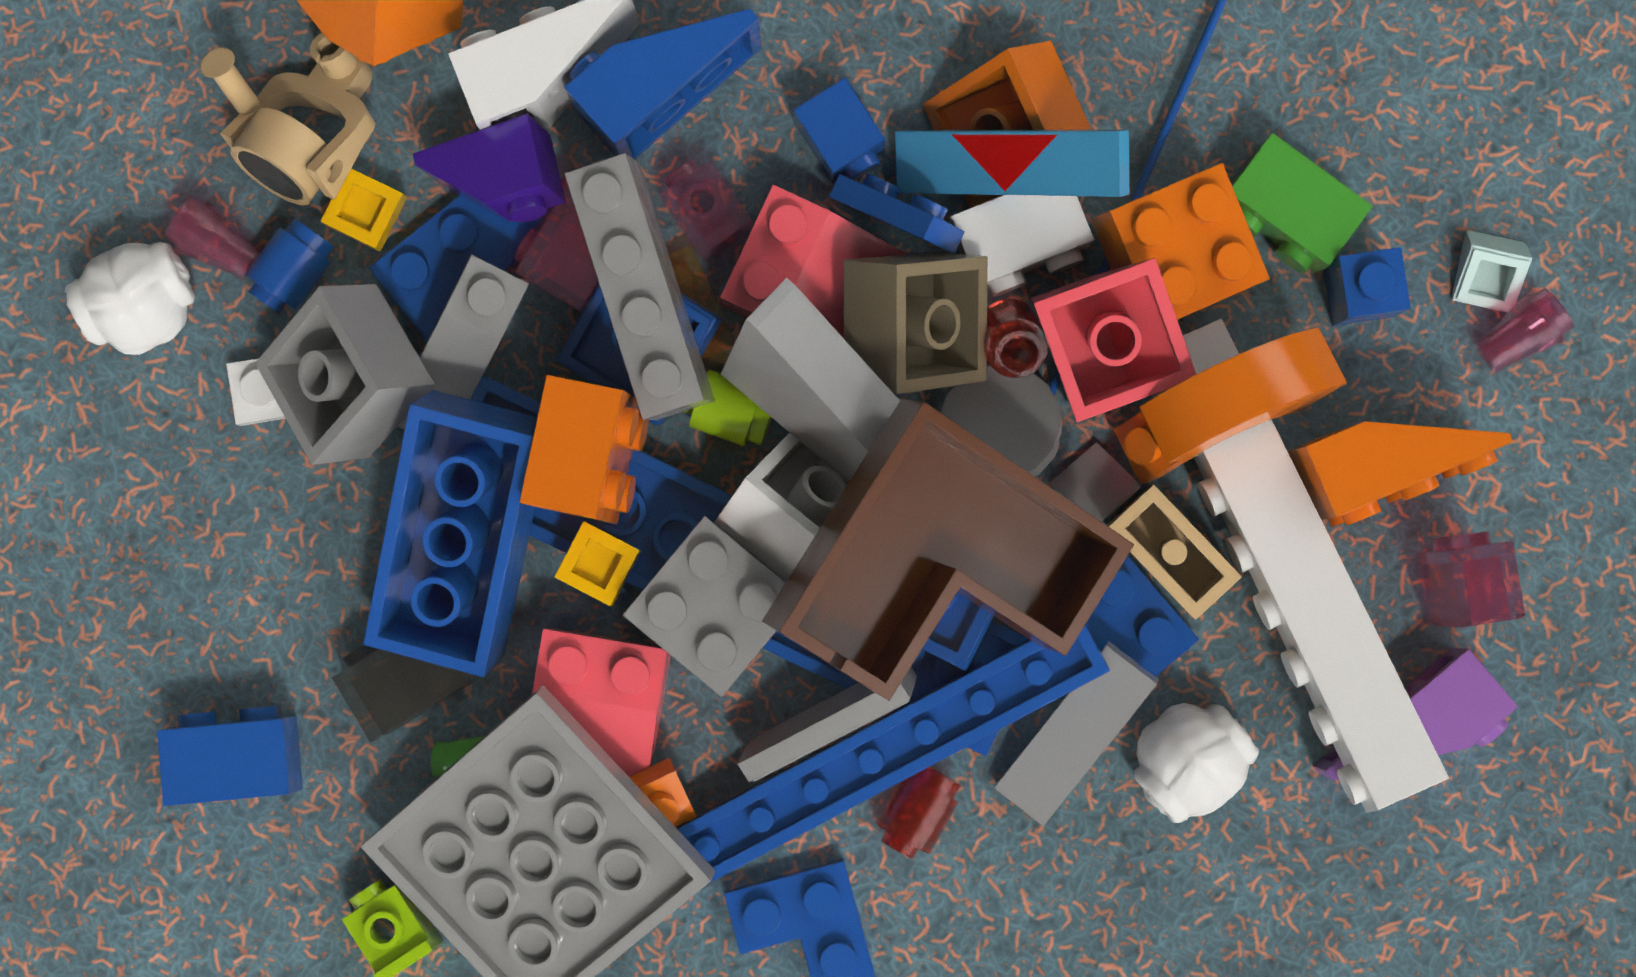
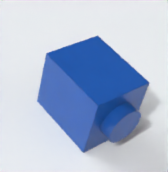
[793,77,885,183]
[1324,247,1411,326]

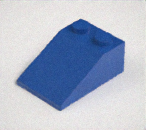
[564,9,762,159]

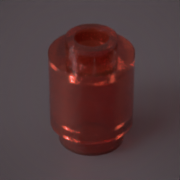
[984,298,1048,378]
[876,767,961,859]

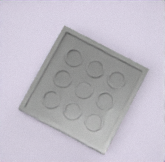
[361,685,716,977]

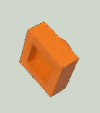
[629,758,697,827]

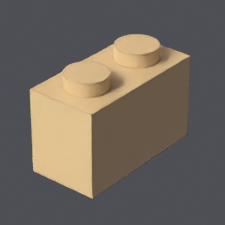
[1107,484,1242,620]

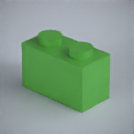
[1232,133,1373,274]

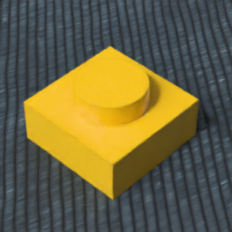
[320,168,407,252]
[554,521,641,606]

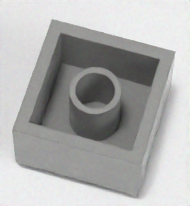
[255,284,435,465]
[623,516,786,697]

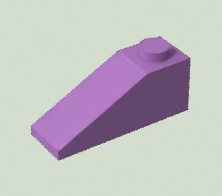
[1313,647,1518,781]

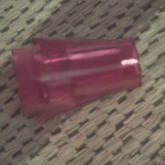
[164,197,262,281]
[1475,288,1574,373]

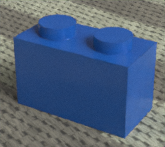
[157,705,303,806]

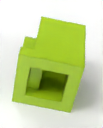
[341,879,443,977]

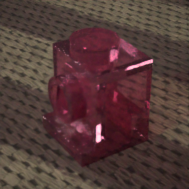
[660,160,753,263]

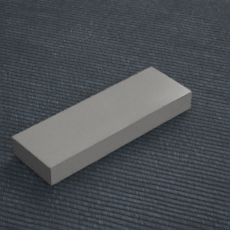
[994,641,1159,826]
[738,667,917,782]

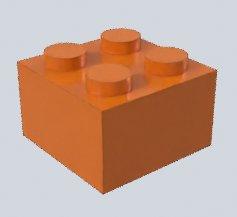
[1090,163,1270,320]
[519,375,649,524]

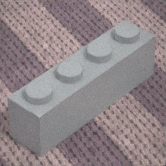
[565,153,715,420]

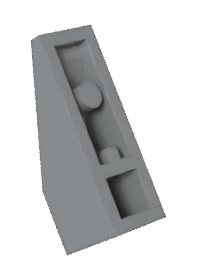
[398,255,529,430]

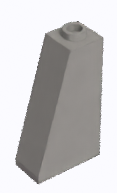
[721,278,900,482]

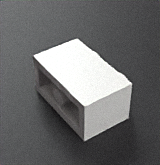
[949,195,1095,297]

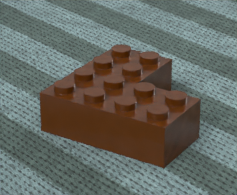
[762,399,1134,701]

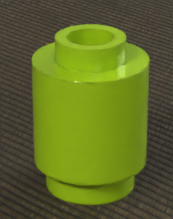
[683,369,772,446]

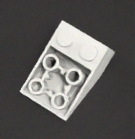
[448,0,640,130]

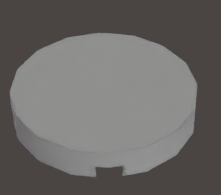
[940,364,1063,477]

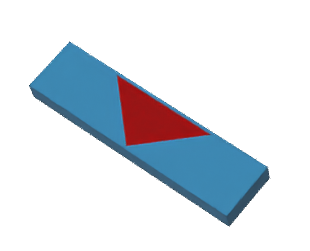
[895,130,1130,197]

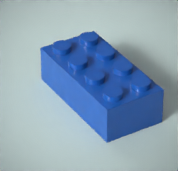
[363,390,538,677]

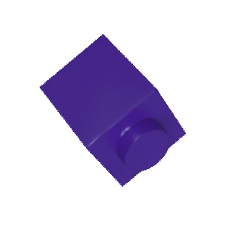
[413,114,566,222]

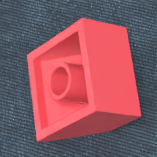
[1031,258,1196,422]

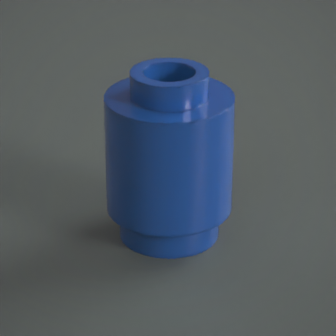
[245,218,335,313]

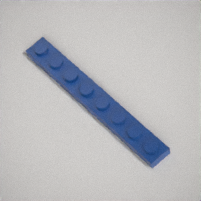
[676,624,1110,884]

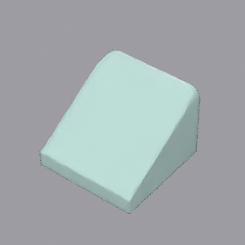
[1451,230,1532,314]

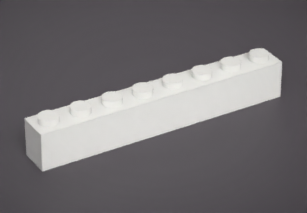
[1152,318,1449,813]

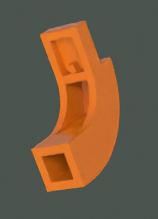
[1114,327,1347,485]

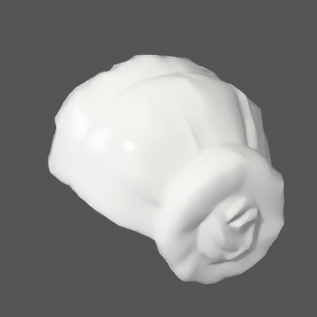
[65,242,195,355]
[1134,703,1259,823]

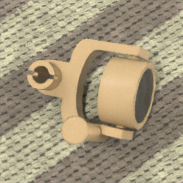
[200,33,375,206]

